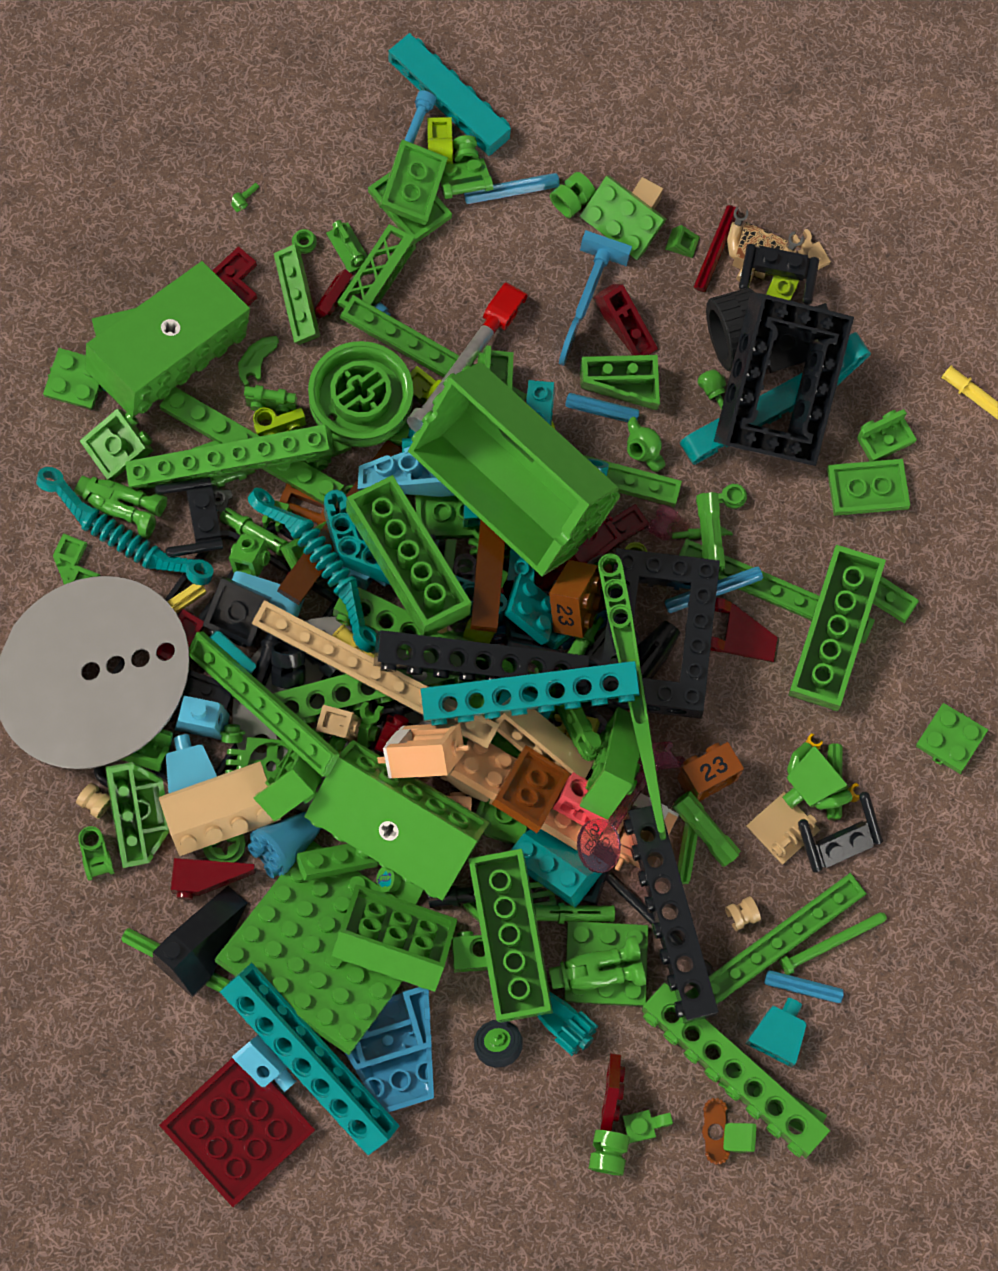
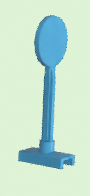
[559,230,632,366]

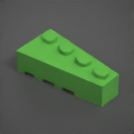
[580,707,641,820]

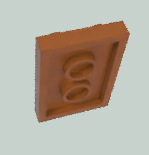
[492,745,571,833]

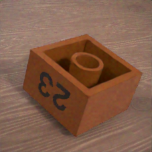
[549,560,604,638]
[677,742,744,802]

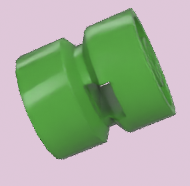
[550,171,596,218]
[588,1130,630,1176]

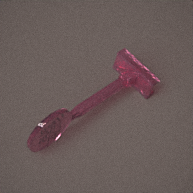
[577,741,685,873]

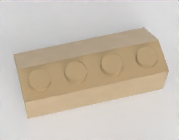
[159,761,281,856]

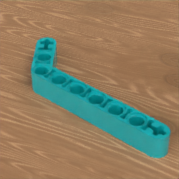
[680,332,871,465]
[324,490,507,623]

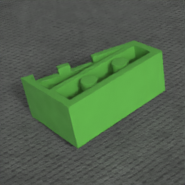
[580,355,660,410]
[253,748,322,821]

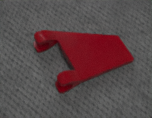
[710,598,778,662]

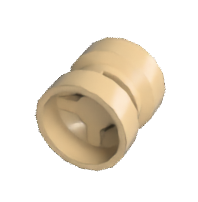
[76,782,111,819]
[725,896,761,931]

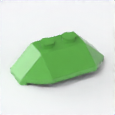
[106,762,169,868]

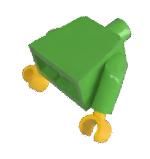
[782,733,860,810]

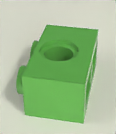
[452,931,488,973]

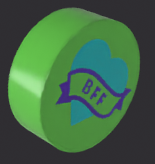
[376,867,401,893]

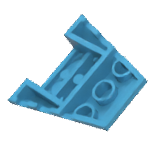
[345,987,434,1112]

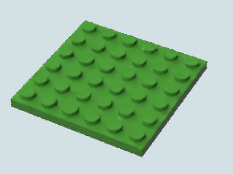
[215,841,403,1055]

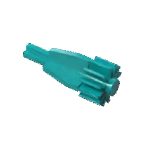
[537,991,598,1056]

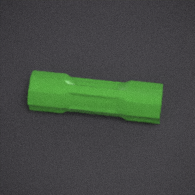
[697,492,726,571]
[672,791,741,867]

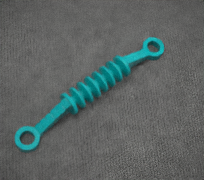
[36,467,214,585]
[248,488,376,653]

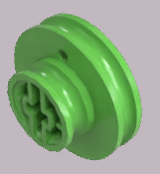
[308,341,413,447]

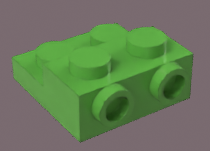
[80,409,154,481]

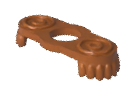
[702,1098,730,1165]

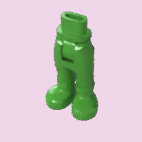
[74,476,167,539]
[549,935,646,991]

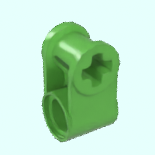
[78,826,115,881]

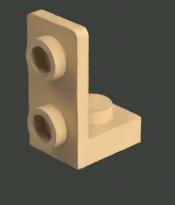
[316,705,362,743]

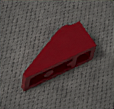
[592,284,658,355]
[171,858,256,900]

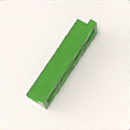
[338,224,416,309]

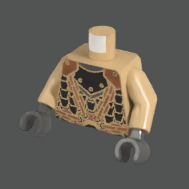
[727,206,805,282]

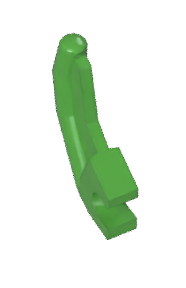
[238,336,279,387]

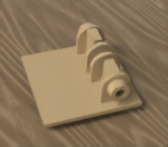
[746,792,820,865]

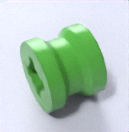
[452,135,479,163]

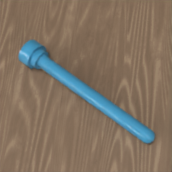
[384,91,436,190]

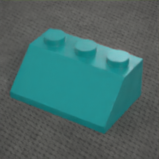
[510,829,607,908]

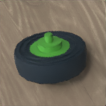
[474,1020,523,1068]

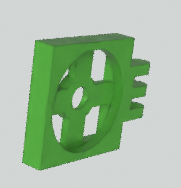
[225,737,290,779]

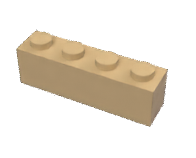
[492,697,595,778]

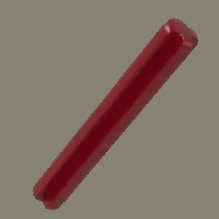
[694,205,739,292]

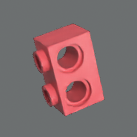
[552,772,612,835]

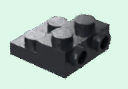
[203,577,272,647]

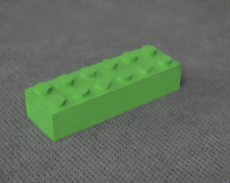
[346,475,471,636]
[788,545,886,711]
[468,849,553,1023]

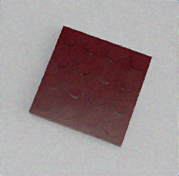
[159,1058,315,1208]

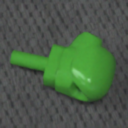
[698,369,726,410]

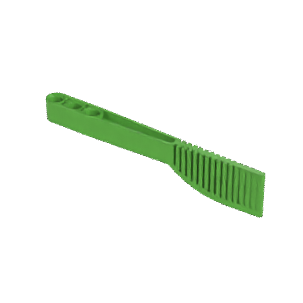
[598,553,667,840]

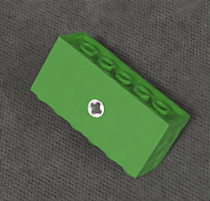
[85,261,250,418]
[304,740,490,901]

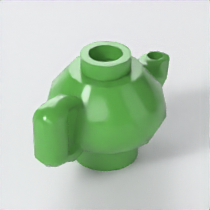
[627,417,666,472]

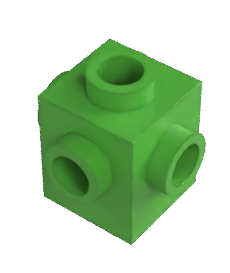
[229,534,270,577]

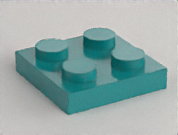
[504,574,553,645]

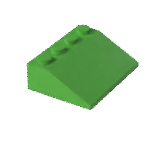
[331,884,458,992]

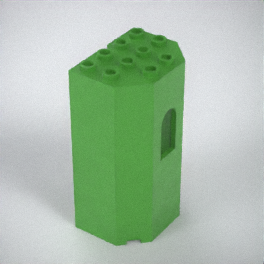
[408,362,620,576]

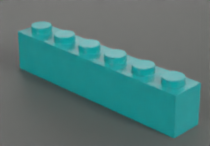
[388,33,511,156]

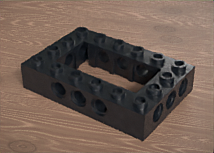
[714,292,854,466]
[598,548,720,719]

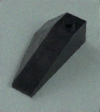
[153,886,248,998]

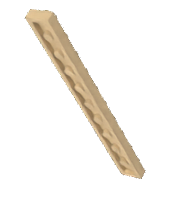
[252,600,500,749]

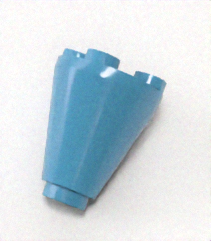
[247,811,321,878]

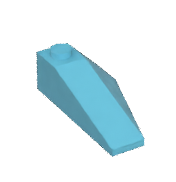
[358,447,454,497]

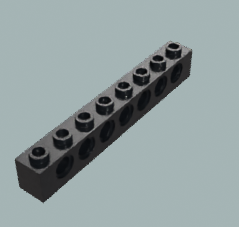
[373,630,589,693]
[623,805,719,1024]

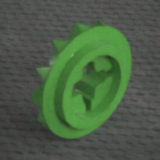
[203,834,245,862]

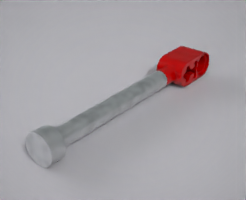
[407,282,528,432]

